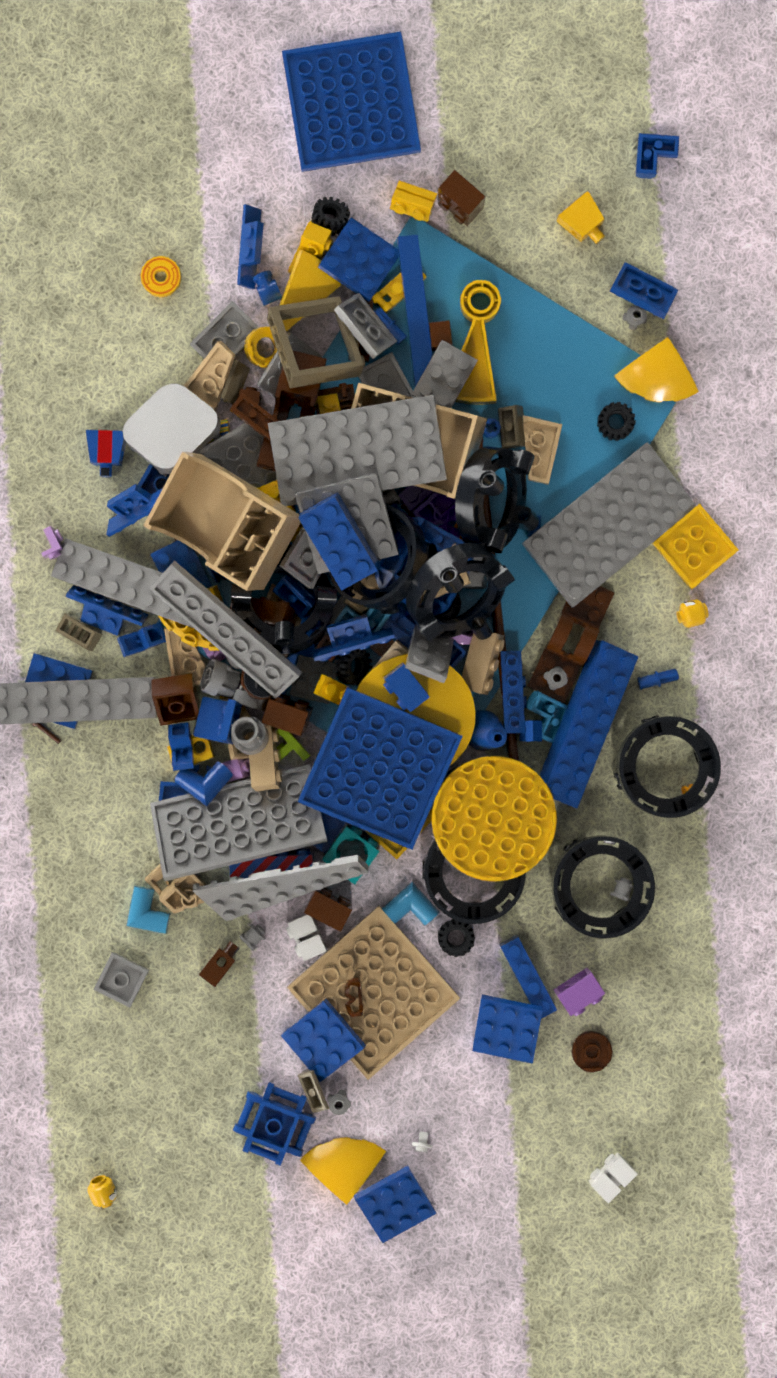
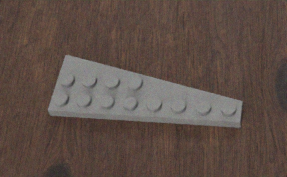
[193,855,368,921]

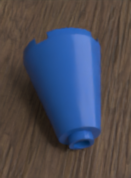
[469,710,507,751]

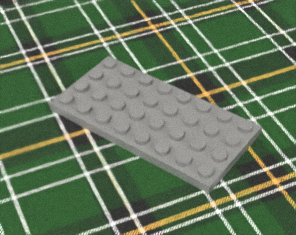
[268,395,447,506]
[522,442,696,608]
[150,764,327,881]

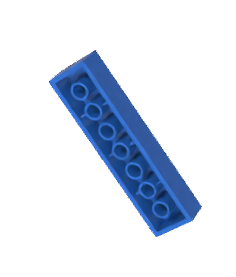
[539,640,639,808]

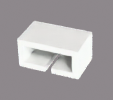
[286,914,327,961]
[589,1152,638,1203]

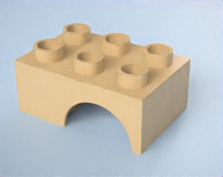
[351,383,487,499]
[143,452,301,591]

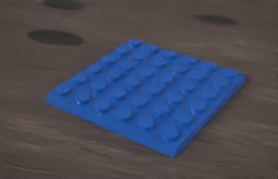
[282,31,421,172]
[298,687,463,850]

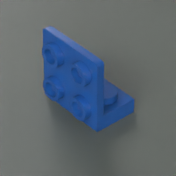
[193,697,242,745]

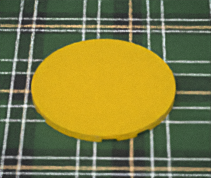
[357,654,476,765]
[432,756,557,881]

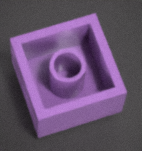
[553,968,605,1016]

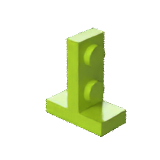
[277,729,311,763]

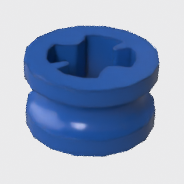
[483,418,501,438]

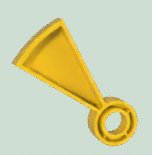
[244,250,342,368]
[455,280,501,405]

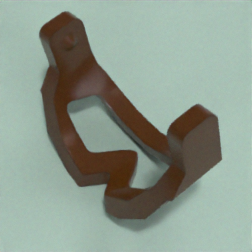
[344,978,363,1017]

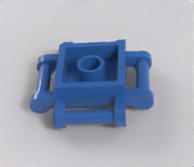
[233,1082,316,1166]

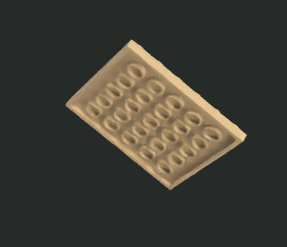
[287,906,460,1080]

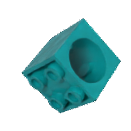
[322,825,380,885]

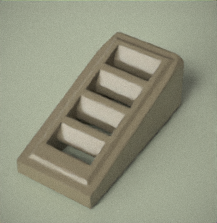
[55,613,103,652]

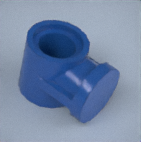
[253,270,282,306]

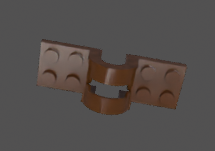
[257,350,327,472]
[527,586,615,703]

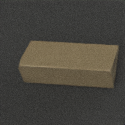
[221,360,250,405]
[498,405,525,449]
[297,1069,329,1113]

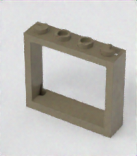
[267,296,365,388]

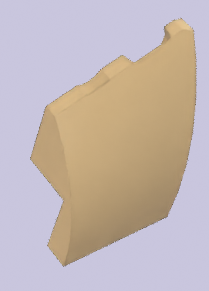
[145,864,206,914]

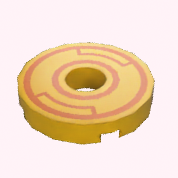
[140,256,182,298]

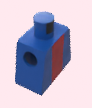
[86,430,126,478]

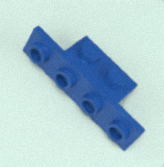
[237,204,264,289]
[106,484,163,537]
[66,585,149,636]
[312,614,395,661]
[500,651,527,734]

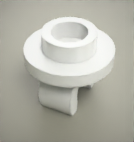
[412,1131,433,1153]

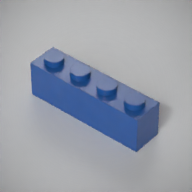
[499,935,557,1019]

